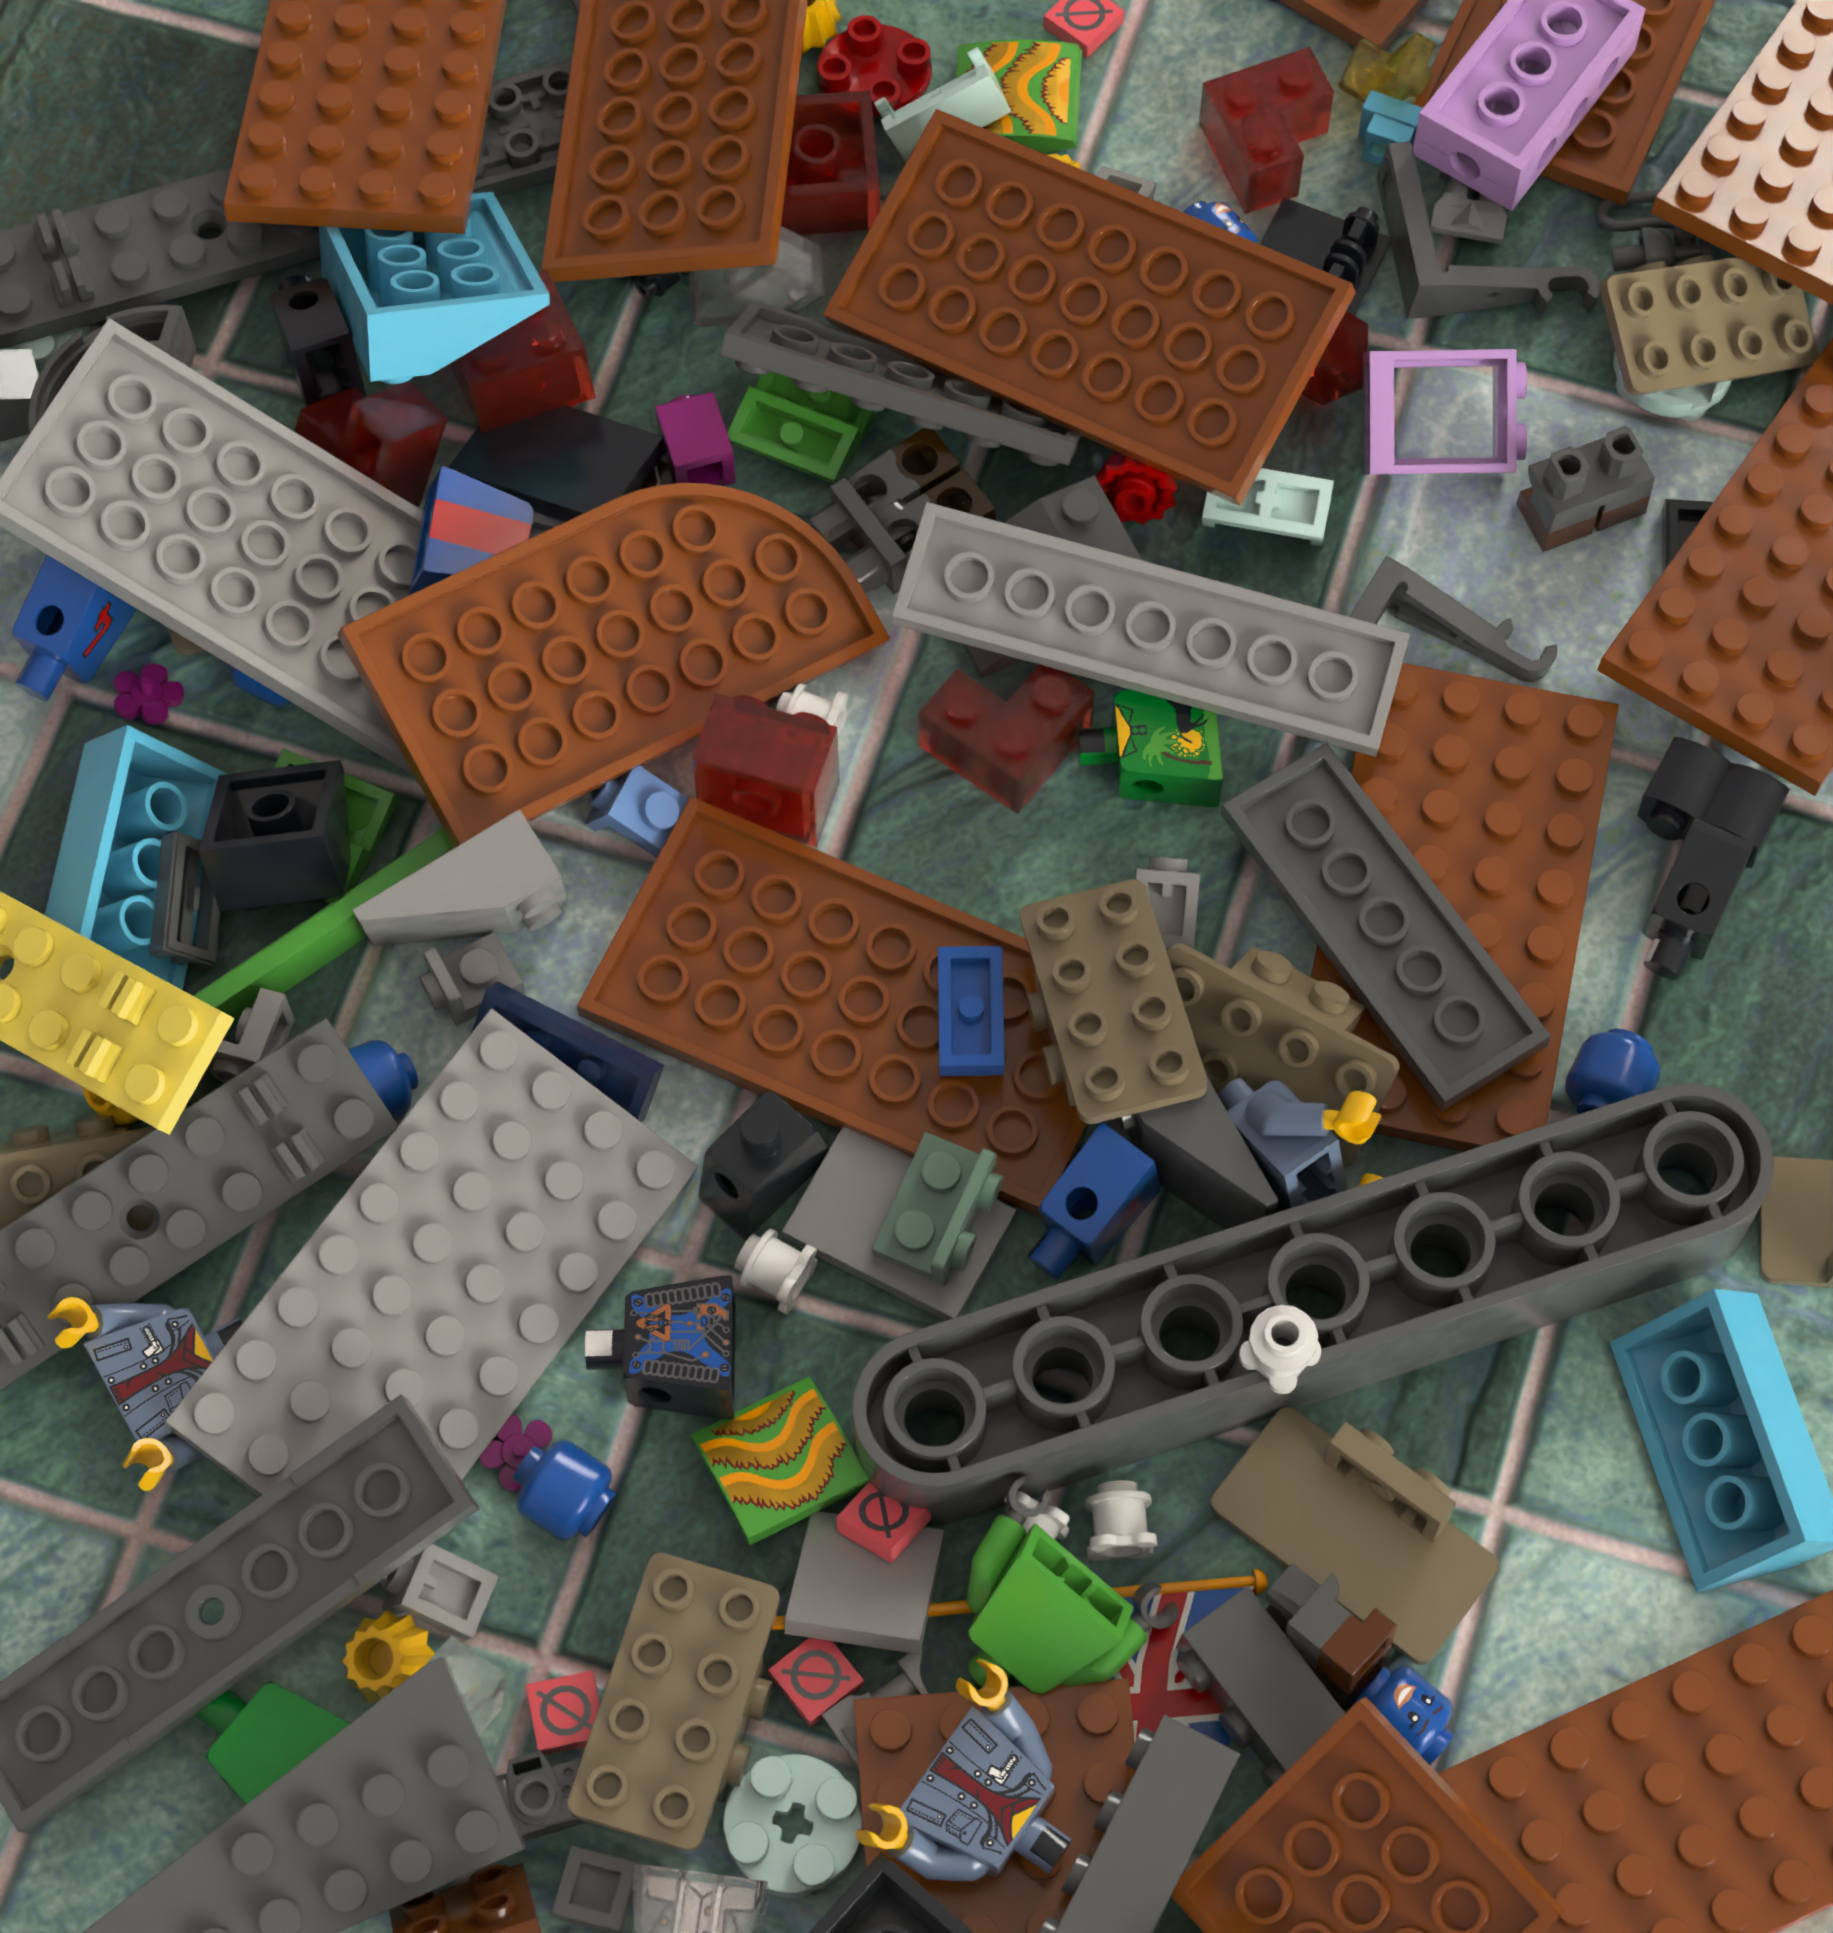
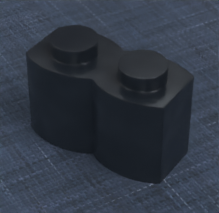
[1637,737,1790,869]

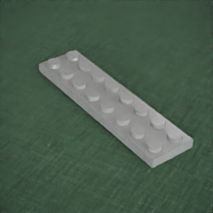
[891,502,1410,757]

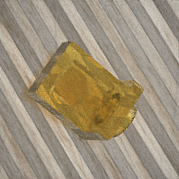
[1338,32,1437,103]

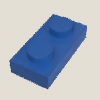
[938,946,1005,1076]

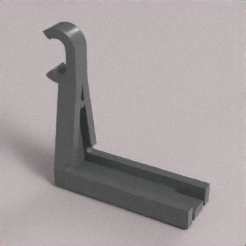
[1377,142,1600,319]
[1349,555,1557,682]

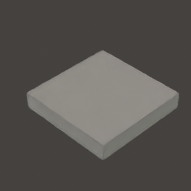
[784,1511,944,1654]

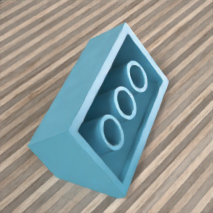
[45,725,227,990]
[1609,1289,1833,1591]

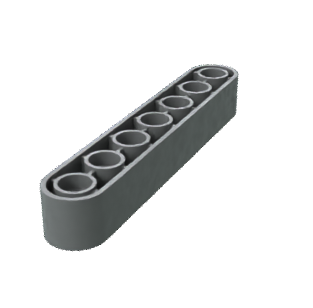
[853,1083,1774,1525]

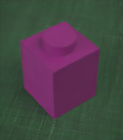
[655,392,736,486]

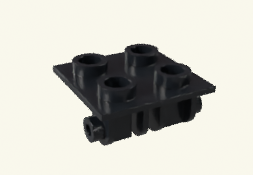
[1260,197,1392,333]

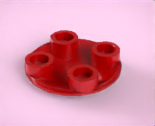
[817,15,932,116]

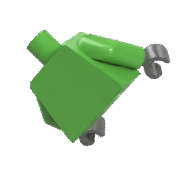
[966,1476,1179,1694]

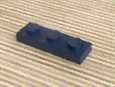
[471,981,665,1122]

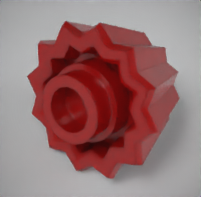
[1095,451,1178,525]

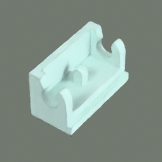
[874,47,1011,162]
[1202,468,1334,547]

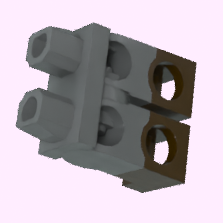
[809,428,996,595]

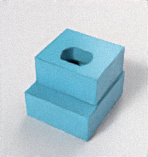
[1358,90,1423,166]

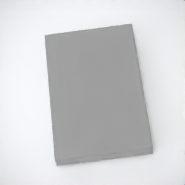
[782,1127,1017,1321]

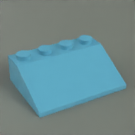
[319,192,550,384]

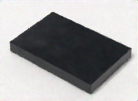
[448,387,666,521]

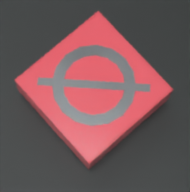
[1043,0,1125,58]
[836,1481,931,1564]
[768,1638,864,1728]
[526,1670,600,1755]

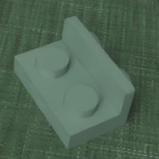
[872,1132,1004,1285]

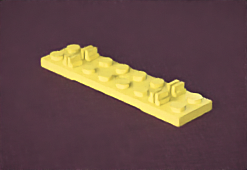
[0,891,235,1135]

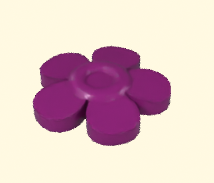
[114,664,184,725]
[479,1414,553,1492]

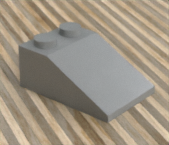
[353,809,568,946]

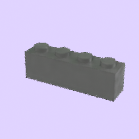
[1176,1586,1345,1789]
[1039,1715,1240,1933]

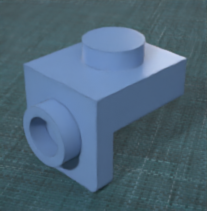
[585,766,689,858]

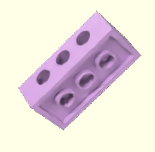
[1413,0,1646,211]

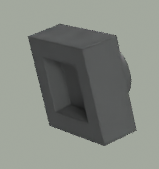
[551,1845,640,1933]

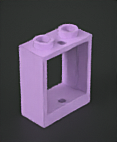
[1363,349,1527,475]

